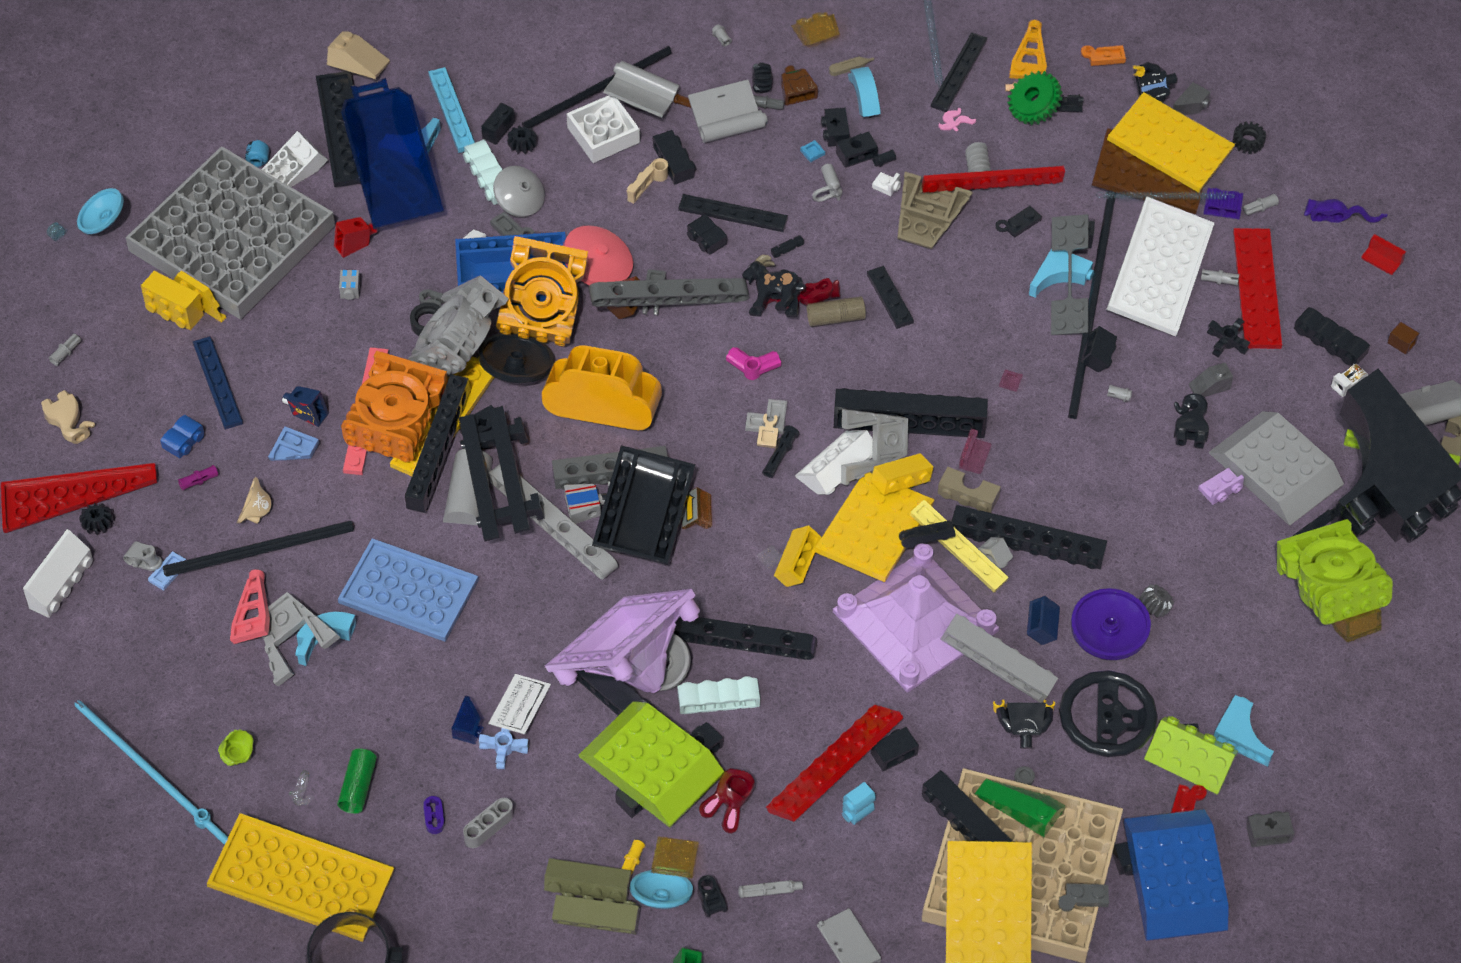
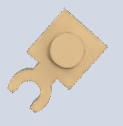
[757,414,779,448]

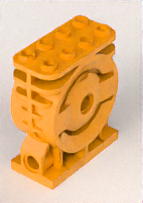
[496,236,588,346]

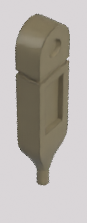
[829,57,874,76]

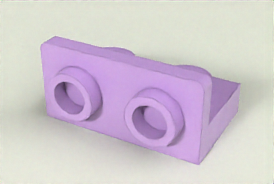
[1198,468,1244,505]

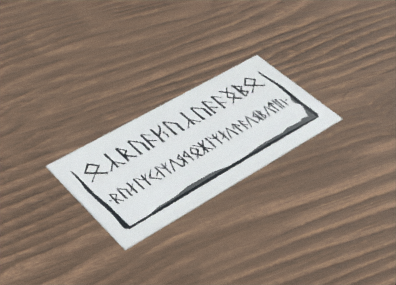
[488,674,551,734]

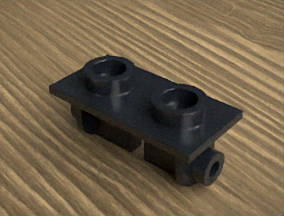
[1056,94,1084,112]

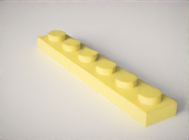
[910,500,1008,593]

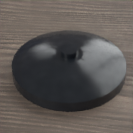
[478,333,554,383]

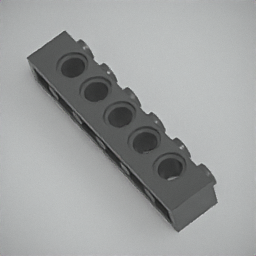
[552,446,668,490]

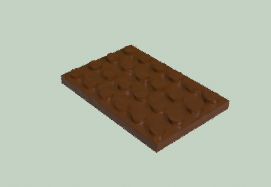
[1092,128,1203,214]

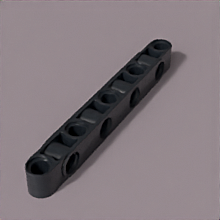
[673,617,817,660]

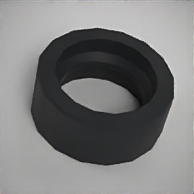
[410,302,440,336]

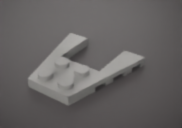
[841,409,908,485]
[256,592,340,686]

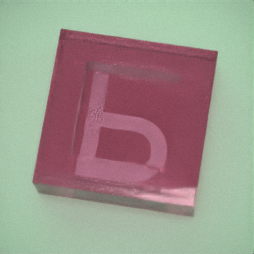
[999,369,1023,392]

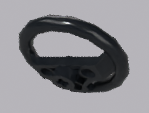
[1059,670,1158,757]

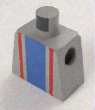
[564,484,607,524]

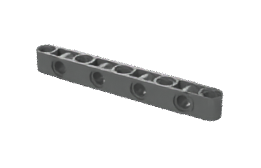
[589,278,749,307]

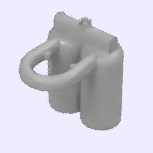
[812,164,842,202]

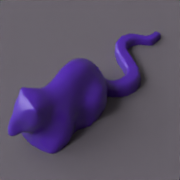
[1304,199,1387,223]

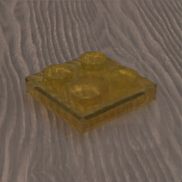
[651,837,699,878]

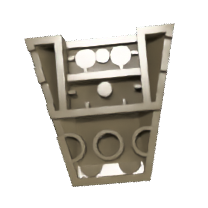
[898,172,973,249]

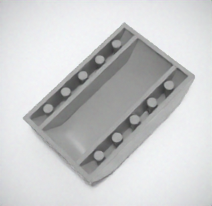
[1208,411,1344,526]

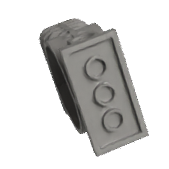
[407,275,509,377]

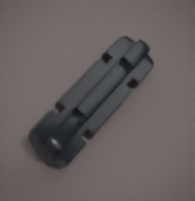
[771,235,804,258]

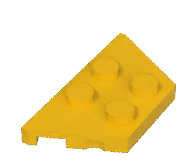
[173,270,226,323]

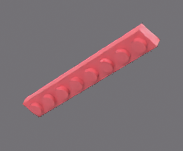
[343,347,389,475]

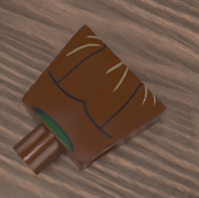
[781,65,818,106]

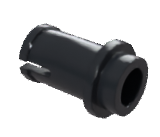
[872,149,896,167]

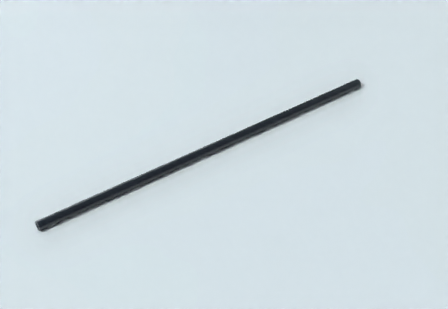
[1068,190,1117,419]

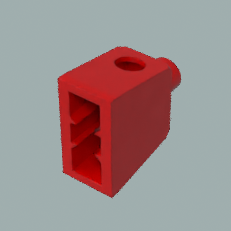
[334,217,377,258]

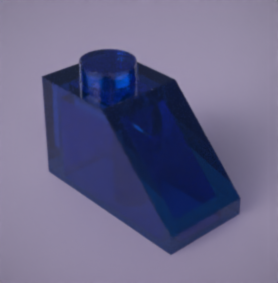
[451,695,484,744]

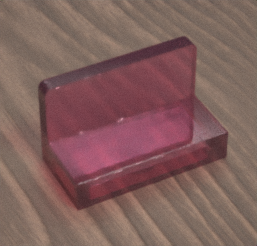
[959,429,991,474]

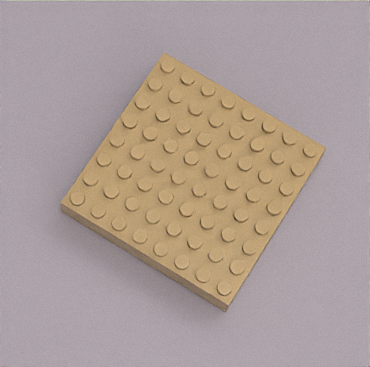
[922,768,1123,963]

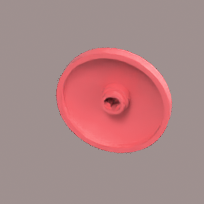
[563,226,633,285]

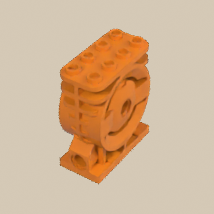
[341,350,448,462]

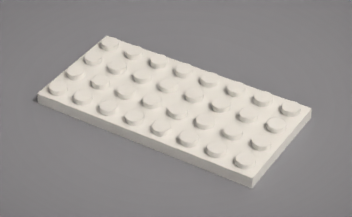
[1107,197,1214,336]

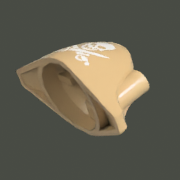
[237,477,271,524]

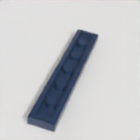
[192,336,243,430]

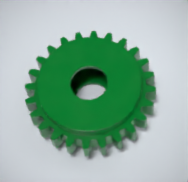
[1007,71,1063,125]

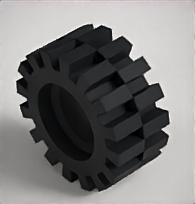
[1232,121,1266,154]

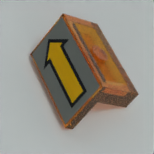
[682,487,712,529]

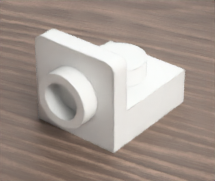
[872,172,901,196]

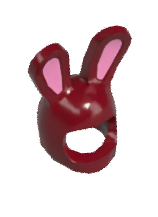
[699,768,755,834]

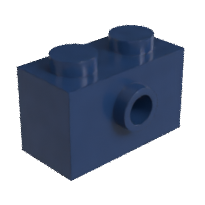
[1027,596,1060,645]

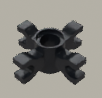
[1207,317,1250,357]

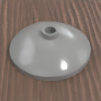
[493,166,545,217]
[658,634,690,691]

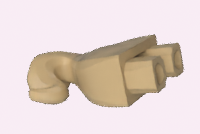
[41,390,95,444]

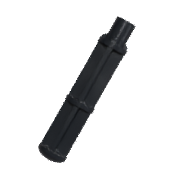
[1293,506,1336,536]

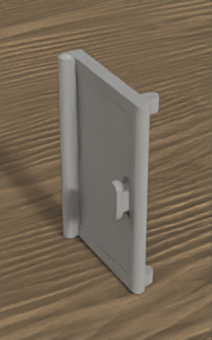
[817,909,881,963]

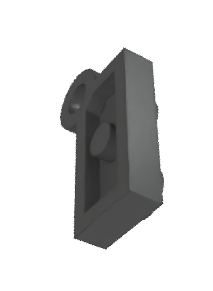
[490,211,534,236]

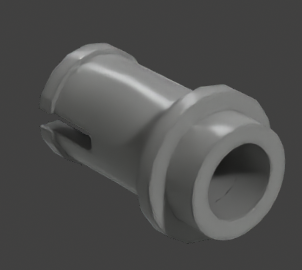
[712,25,732,47]
[1107,385,1132,402]

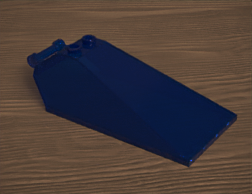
[341,78,444,229]

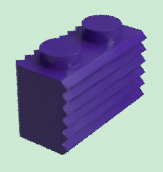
[1203,188,1243,219]

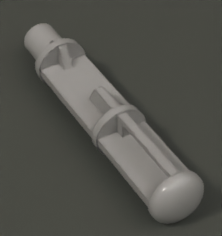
[738,880,803,898]

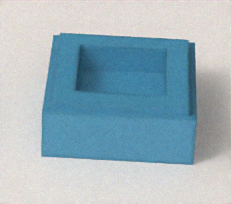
[800,140,825,162]

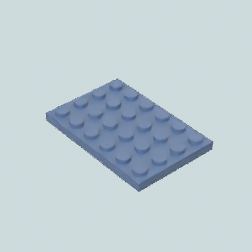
[338,538,478,642]

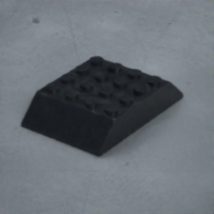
[592,445,696,565]

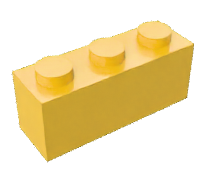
[871,453,934,495]
[774,525,821,587]

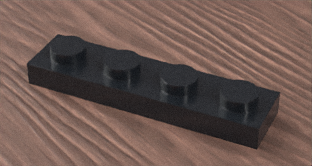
[867,266,914,329]

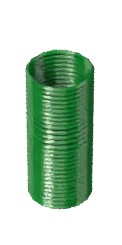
[337,748,377,814]

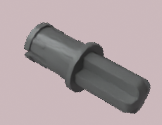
[754,95,784,110]

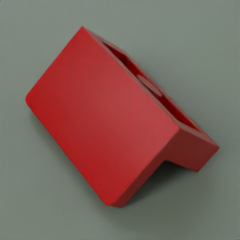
[1361,234,1406,275]

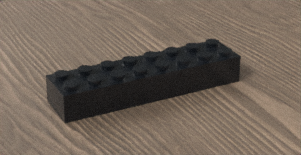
[833,388,988,438]

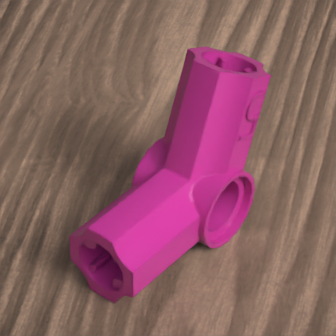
[726,347,781,380]

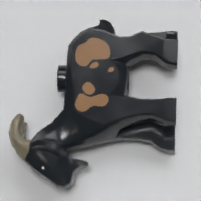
[742,255,806,317]

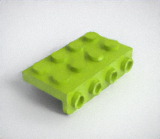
[1144,716,1238,794]

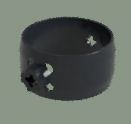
[306,912,403,963]

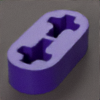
[423,796,444,834]

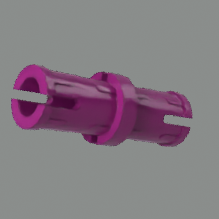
[178,465,218,490]

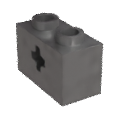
[1246,811,1294,847]

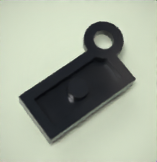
[995,206,1042,238]

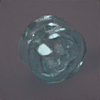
[47,222,65,241]

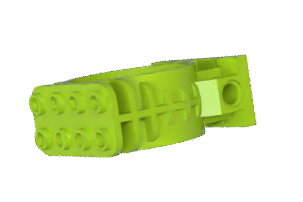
[1277,519,1393,625]

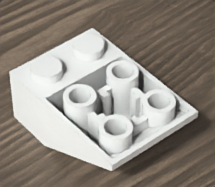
[261,131,328,187]

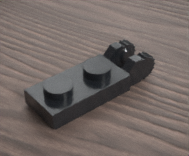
[899,520,956,548]

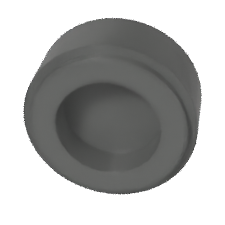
[1014,766,1035,785]

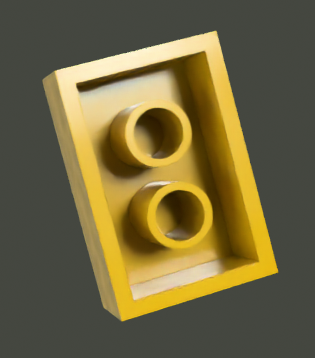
[141,271,204,331]

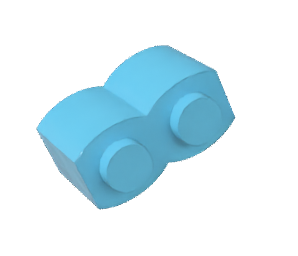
[842,782,875,825]

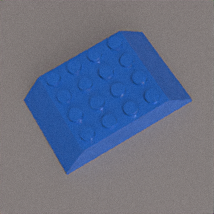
[455,232,568,308]
[1124,809,1228,941]

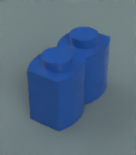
[160,415,204,459]

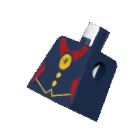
[282,386,329,427]

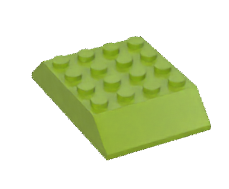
[579,702,724,827]

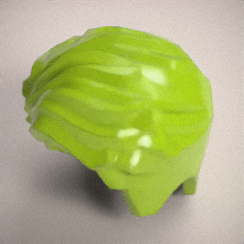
[218,729,253,766]

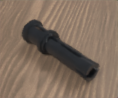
[762,425,800,478]

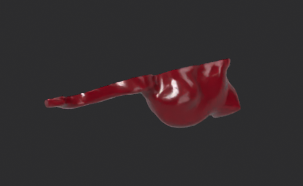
[765,278,840,309]

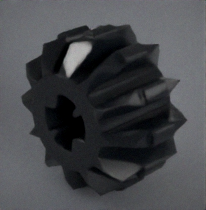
[752,63,772,93]
[507,125,537,154]
[79,502,113,535]

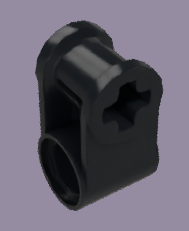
[697,875,727,918]

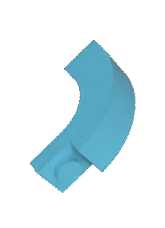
[848,67,880,117]
[296,612,356,666]

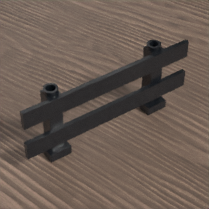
[459,406,545,542]

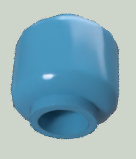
[245,140,270,167]

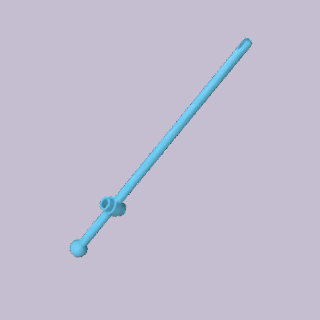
[74,700,228,845]

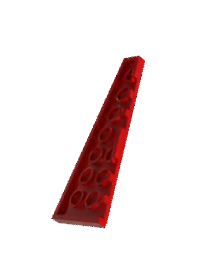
[1,463,157,533]

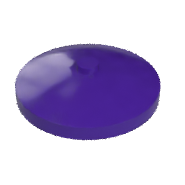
[1071,588,1151,660]

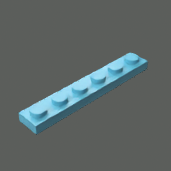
[428,67,475,153]

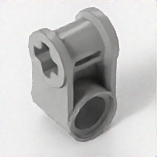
[123,541,163,571]

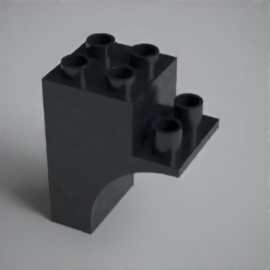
[1331,368,1461,542]

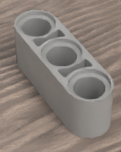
[463,798,513,848]

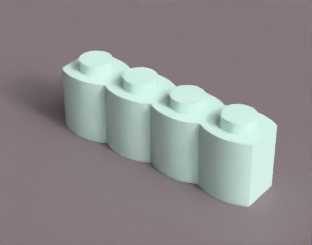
[463,140,502,205]
[678,676,760,714]

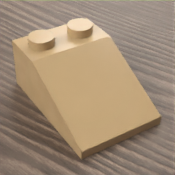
[327,31,390,79]

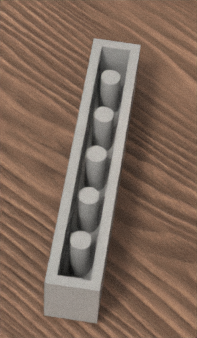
[940,614,1058,703]

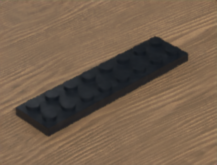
[316,71,370,187]

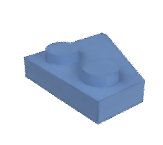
[268,426,320,461]

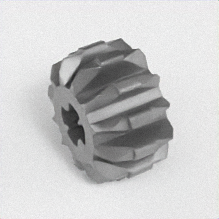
[1139,584,1174,617]

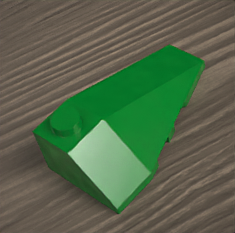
[974,779,1066,837]

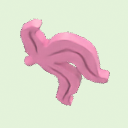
[938,108,976,132]

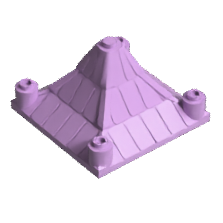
[833,544,999,693]
[545,589,700,693]

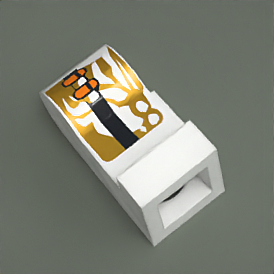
[1331,364,1368,397]

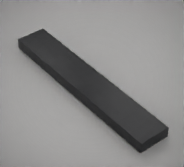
[931,32,988,112]
[678,194,788,232]

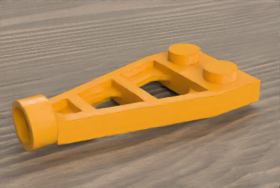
[1009,20,1047,79]

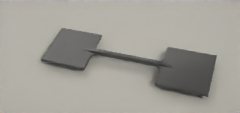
[1051,214,1089,335]

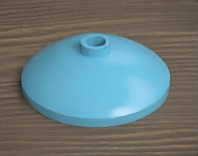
[77,188,123,234]
[630,870,693,909]

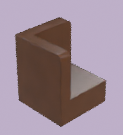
[1388,322,1419,355]

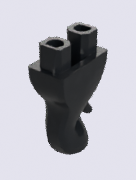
[1174,393,1209,449]

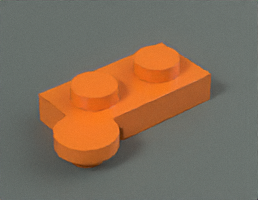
[1081,45,1126,66]

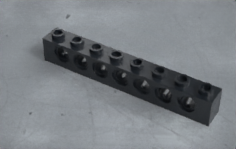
[405,374,470,513]
[951,505,1107,569]

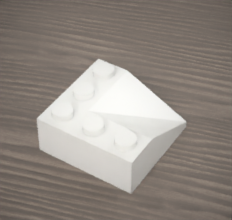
[567,95,640,163]

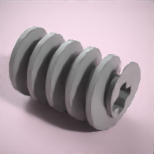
[965,142,991,172]

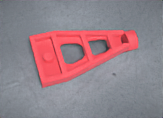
[230,570,270,644]

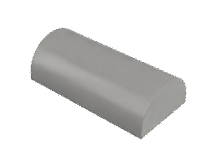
[443,449,493,525]

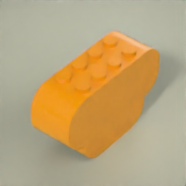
[542,345,662,430]

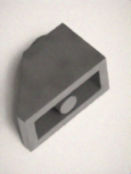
[1173,82,1211,115]
[1189,362,1233,397]

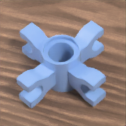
[479,728,529,769]

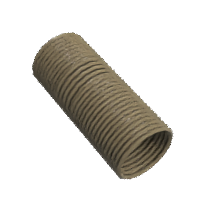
[807,296,866,327]

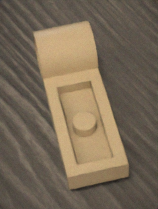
[627,158,668,204]

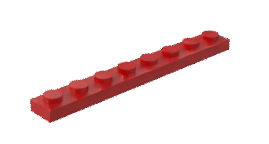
[921,166,1065,193]

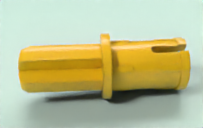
[621,840,645,876]

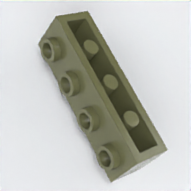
[544,858,631,902]
[552,892,640,935]

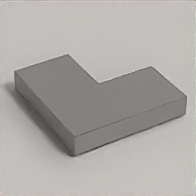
[745,399,787,434]

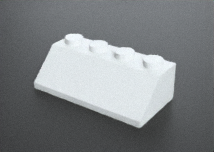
[795,430,873,495]
[23,529,93,618]

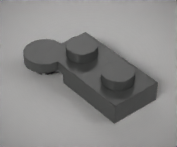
[1058,883,1109,912]

